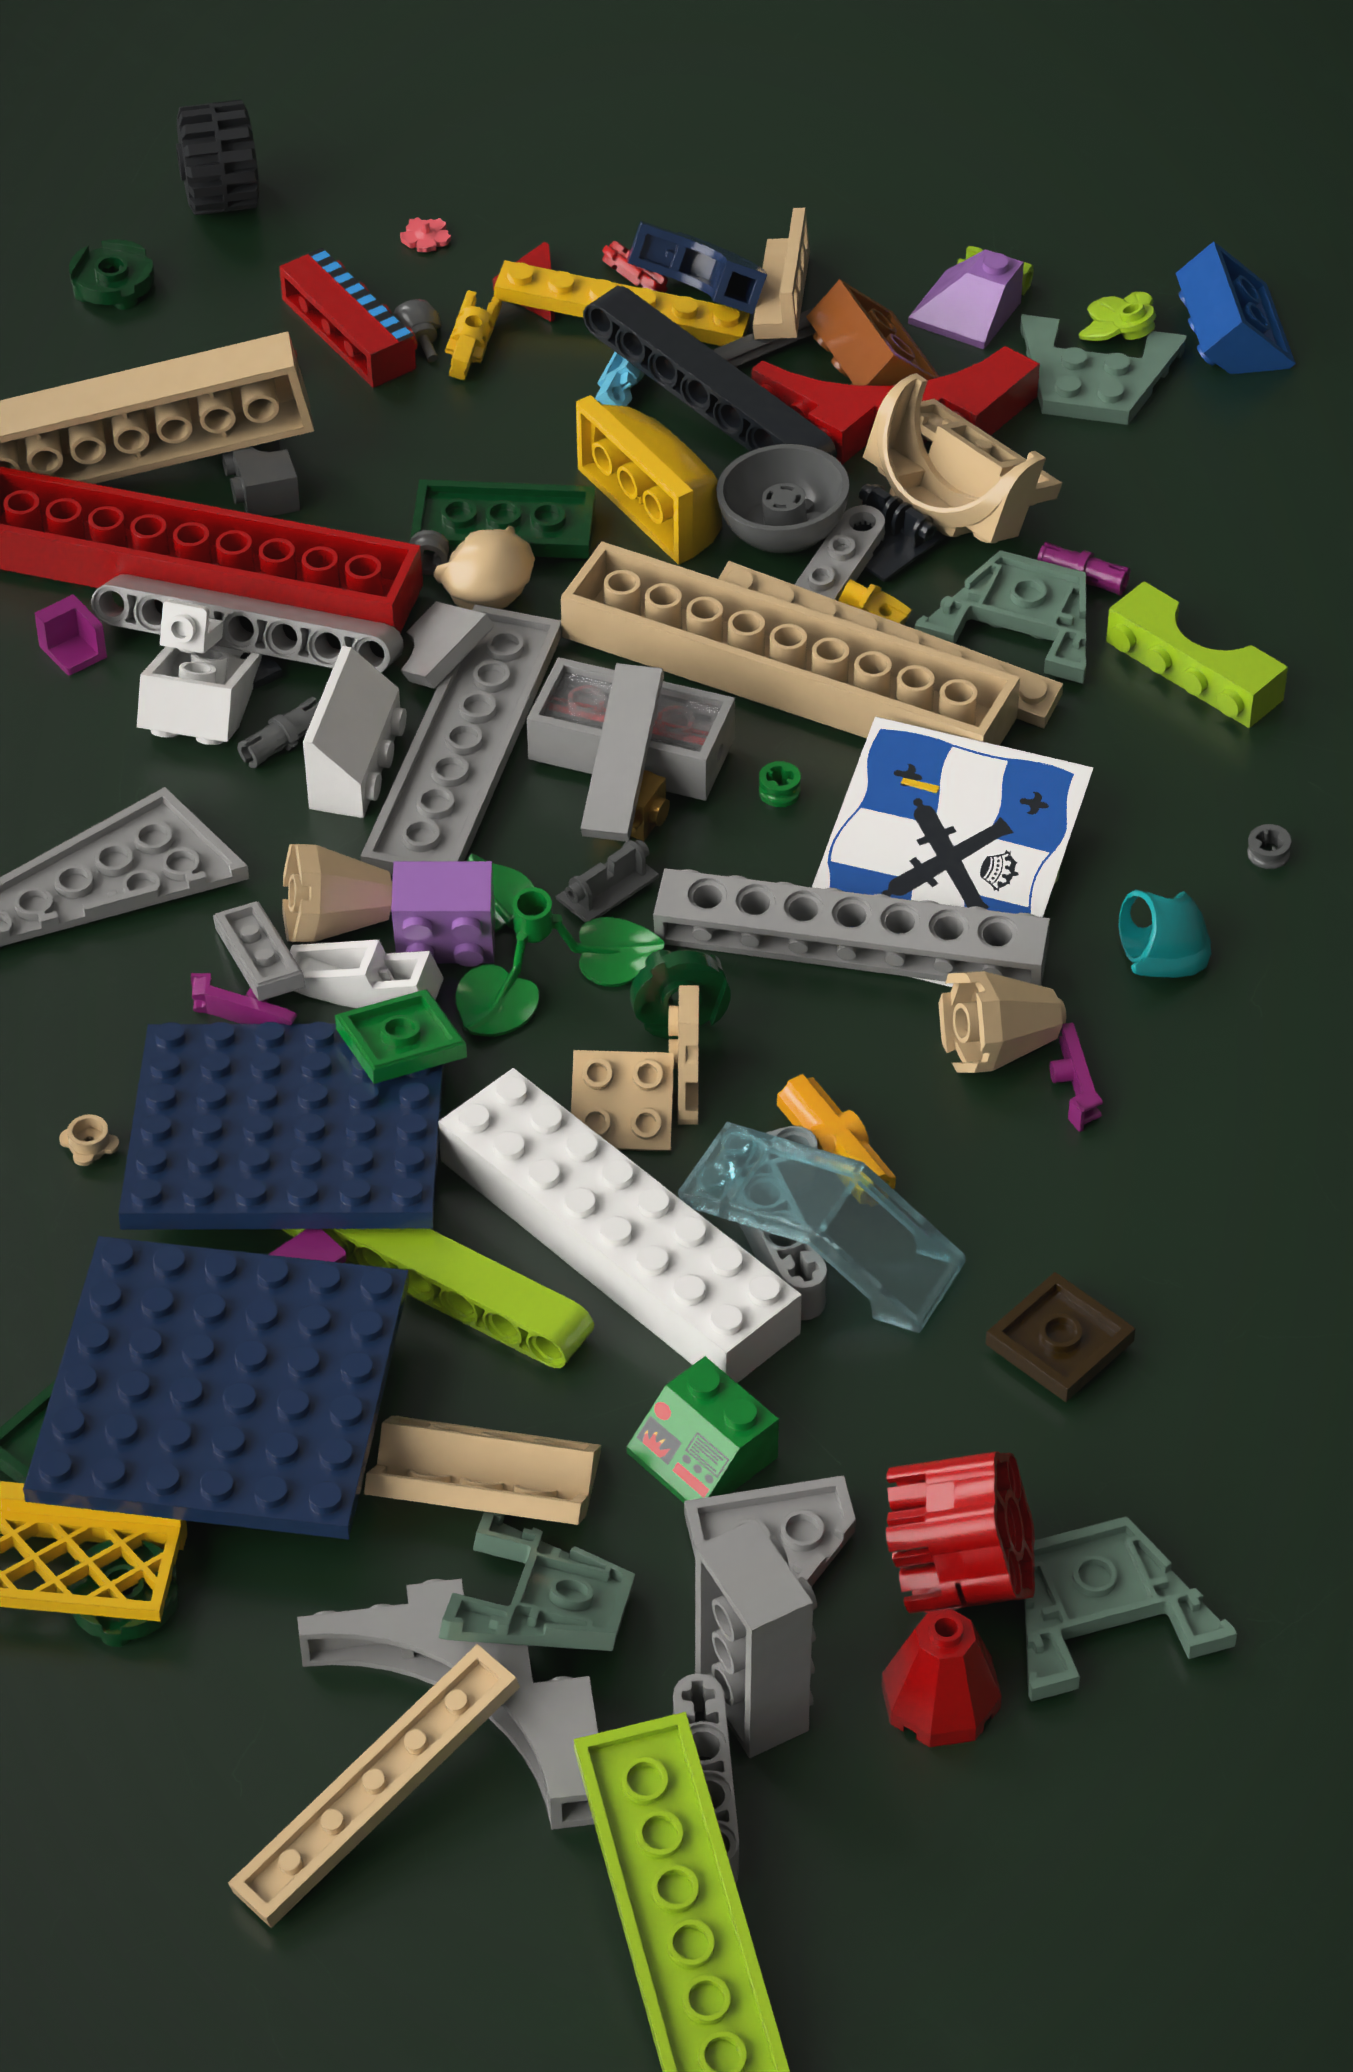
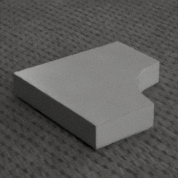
[401,601,494,688]

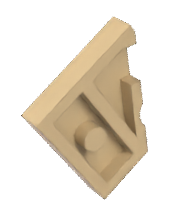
[668,985,699,1125]

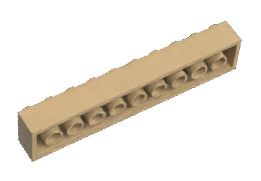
[561,541,1020,746]

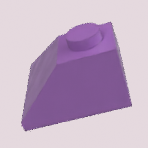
[908,249,1024,349]

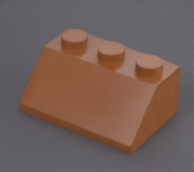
[806,279,940,386]

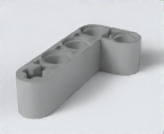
[723,1126,827,1320]
[673,1673,739,1883]

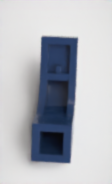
[627,221,767,315]

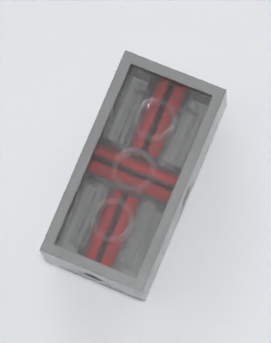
[527,657,735,801]

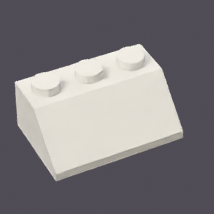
[303,646,407,818]

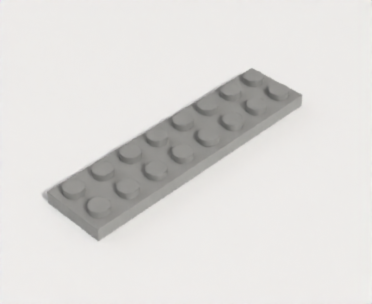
[360,604,562,876]

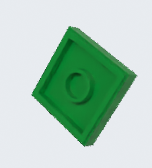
[335,989,467,1084]

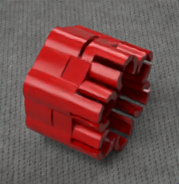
[886,1451,1035,1613]

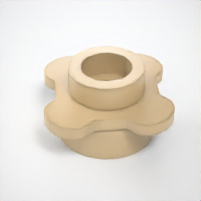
[59,1114,119,1166]

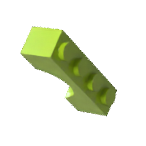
[1106,581,1288,728]

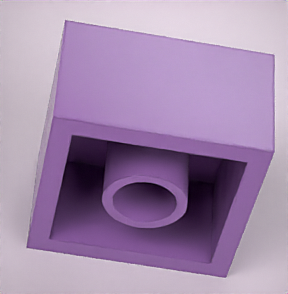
[391,861,496,967]

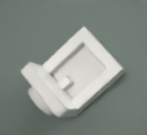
[160,599,224,654]

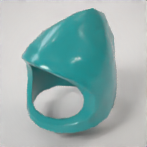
[1118,889,1211,978]

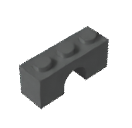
[221,440,300,517]

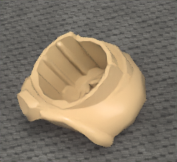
[434,526,535,610]

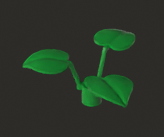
[456,854,665,1037]

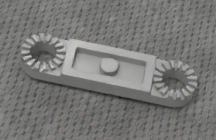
[794,505,885,601]

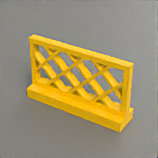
[0,1481,187,1622]

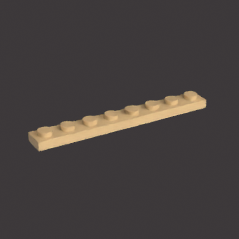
[718,561,1063,729]

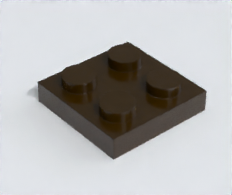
[986,1272,1136,1402]

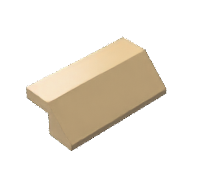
[364,1415,601,1525]

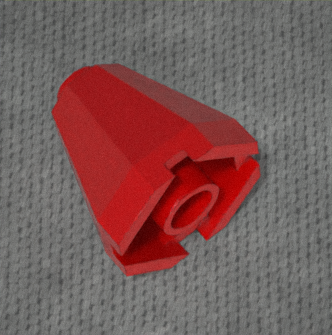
[881,1609,1002,1747]

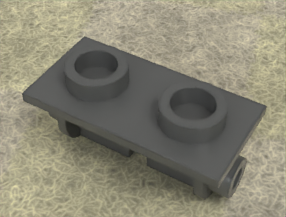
[556,840,659,922]

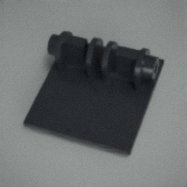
[821,484,945,582]

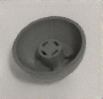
[716,444,849,554]

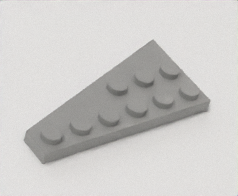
[0,787,249,946]

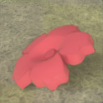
[400,217,451,252]

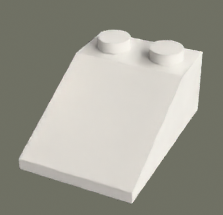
[137,645,263,745]

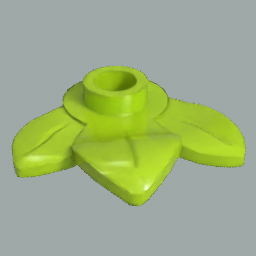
[1078,292,1156,341]

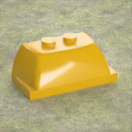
[576,395,722,565]

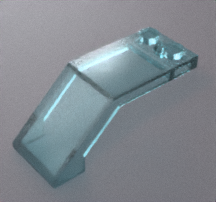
[678,1122,966,1333]

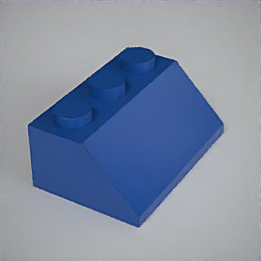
[1176,241,1296,374]

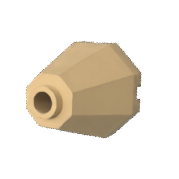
[282,844,393,942]
[938,971,1066,1073]

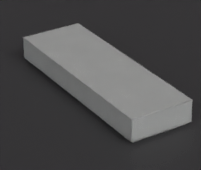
[213,901,306,1001]

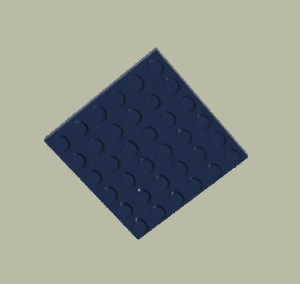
[118,1022,444,1230]
[23,1236,409,1539]

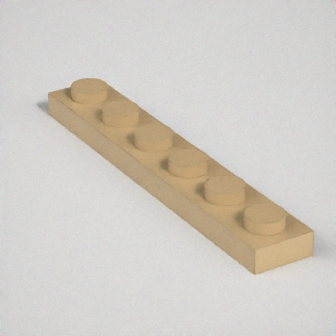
[228,1644,520,1928]

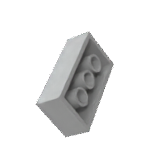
[695,1518,817,1758]

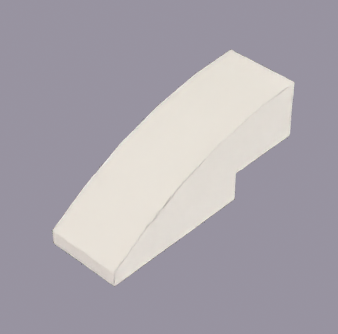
[290,940,444,1008]

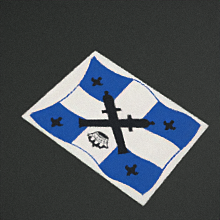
[801,717,1094,987]

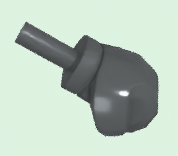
[393,299,442,362]

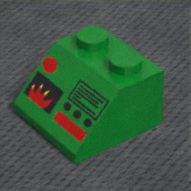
[627,1356,779,1503]

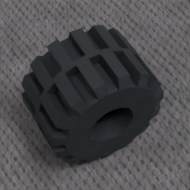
[176,99,260,216]

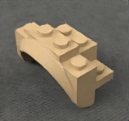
[863,373,1062,544]

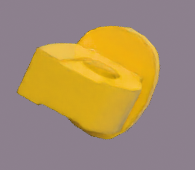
[838,579,912,624]

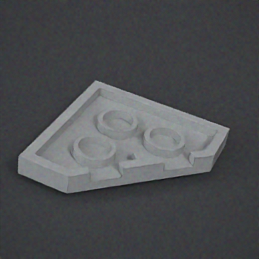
[684,1475,856,1587]

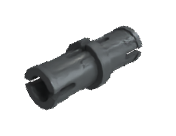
[237,697,319,768]

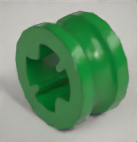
[759,761,801,807]

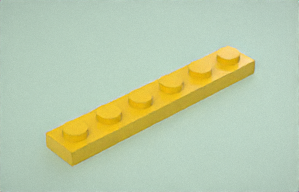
[494,260,751,346]

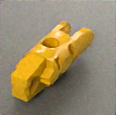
[445,290,502,381]

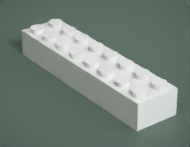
[438,1068,802,1383]

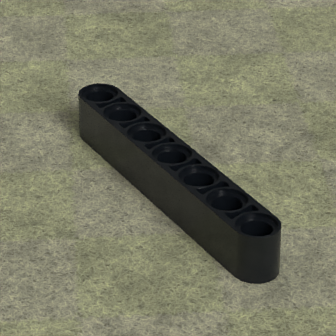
[583,286,837,458]

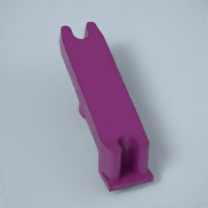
[191,973,297,1026]
[1049,1022,1103,1132]

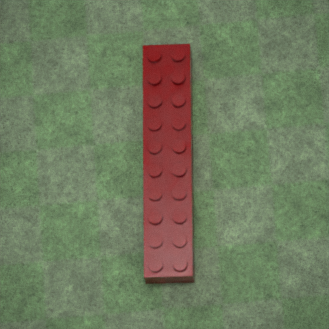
[0,466,423,634]

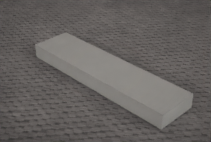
[580,663,664,842]

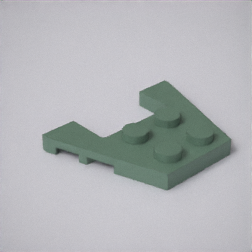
[1020,314,1187,425]
[915,550,1086,684]
[439,1512,635,1651]
[1024,1516,1237,1702]

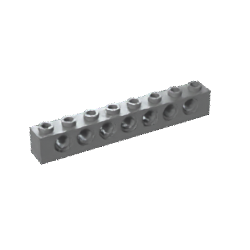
[653,868,1050,986]

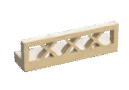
[753,208,810,340]

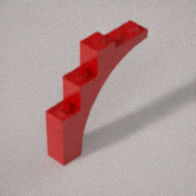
[751,346,1040,465]

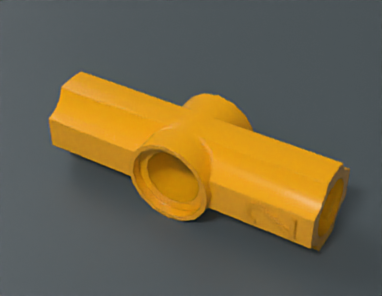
[777,1074,896,1208]

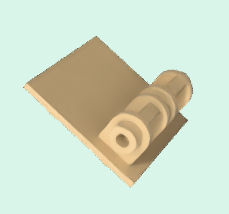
[571,1050,674,1151]

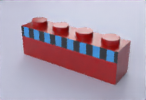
[279,248,418,388]

